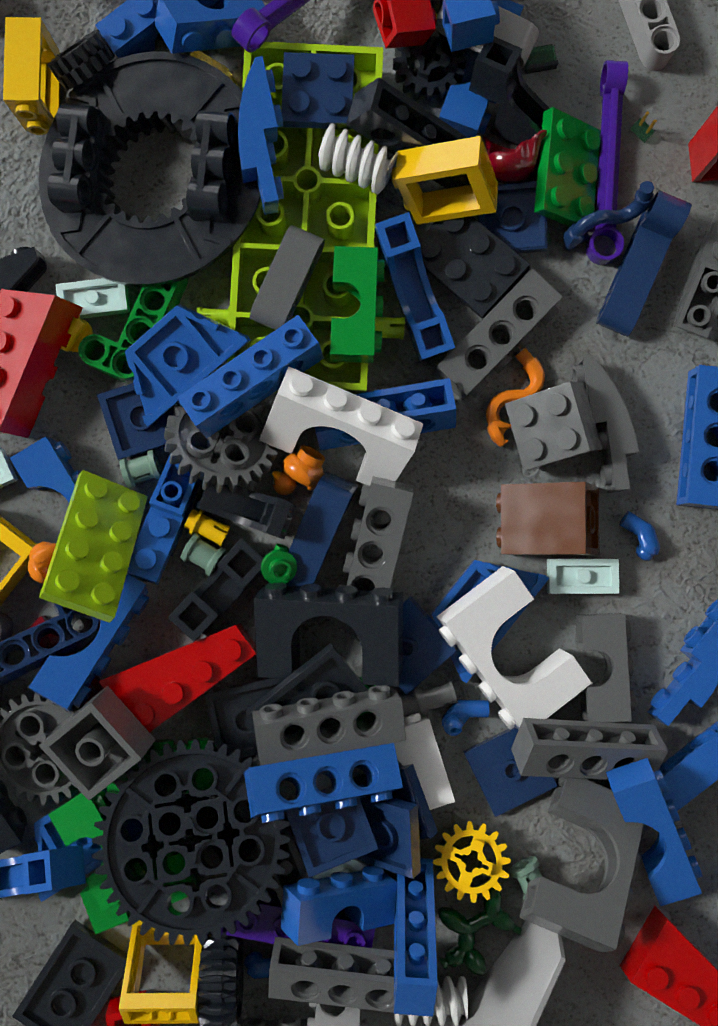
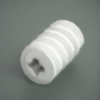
[318,123,398,194]
[394,976,468,1026]

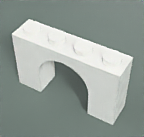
[259,367,423,486]
[437,566,592,730]
[316,713,455,810]

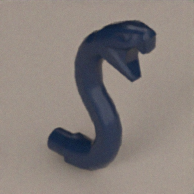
[563,181,654,251]

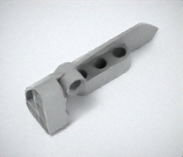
[459,884,566,1026]

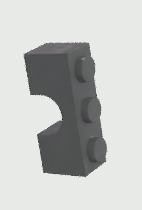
[575,613,636,722]

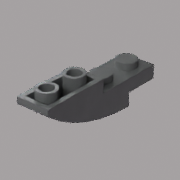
[674,209,718,338]
[572,354,639,493]

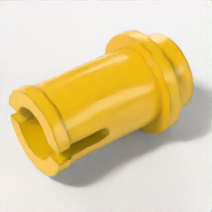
[184,509,231,546]

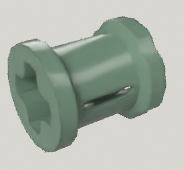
[119,449,163,489]
[180,533,226,577]
[509,856,543,900]

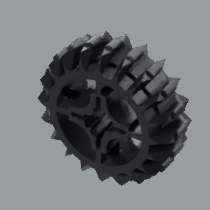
[197,931,244,1026]

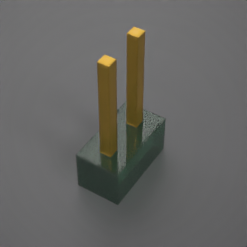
[631,111,657,143]

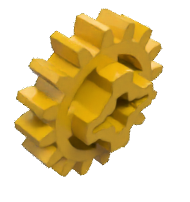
[433,821,511,903]

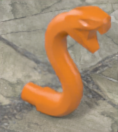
[486,347,545,447]

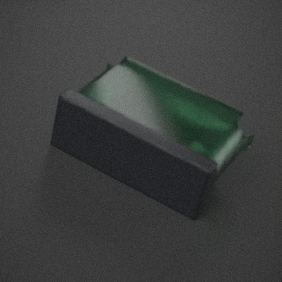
[525,44,559,74]

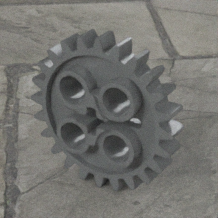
[164,405,277,493]
[0,690,80,805]

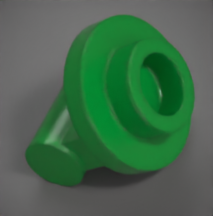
[261,543,297,584]

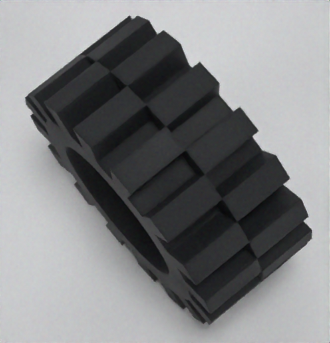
[47,30,115,91]

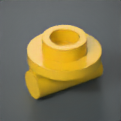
[61,317,93,352]

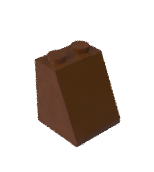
[496,482,600,555]

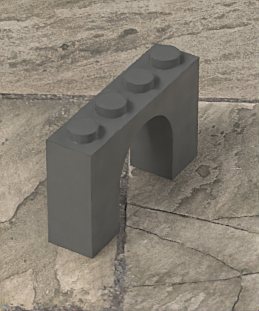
[519,777,648,953]

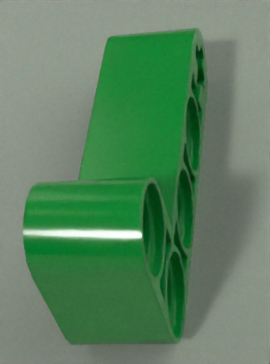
[78,278,189,384]

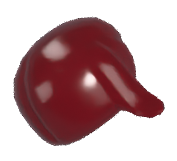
[483,130,547,184]

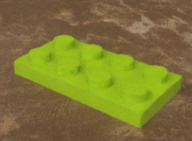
[39,470,148,623]

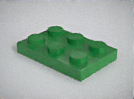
[534,107,601,229]

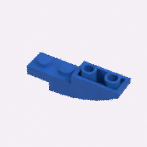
[238,56,284,215]
[127,447,201,585]
[647,599,718,726]

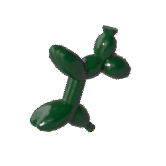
[438,887,522,976]

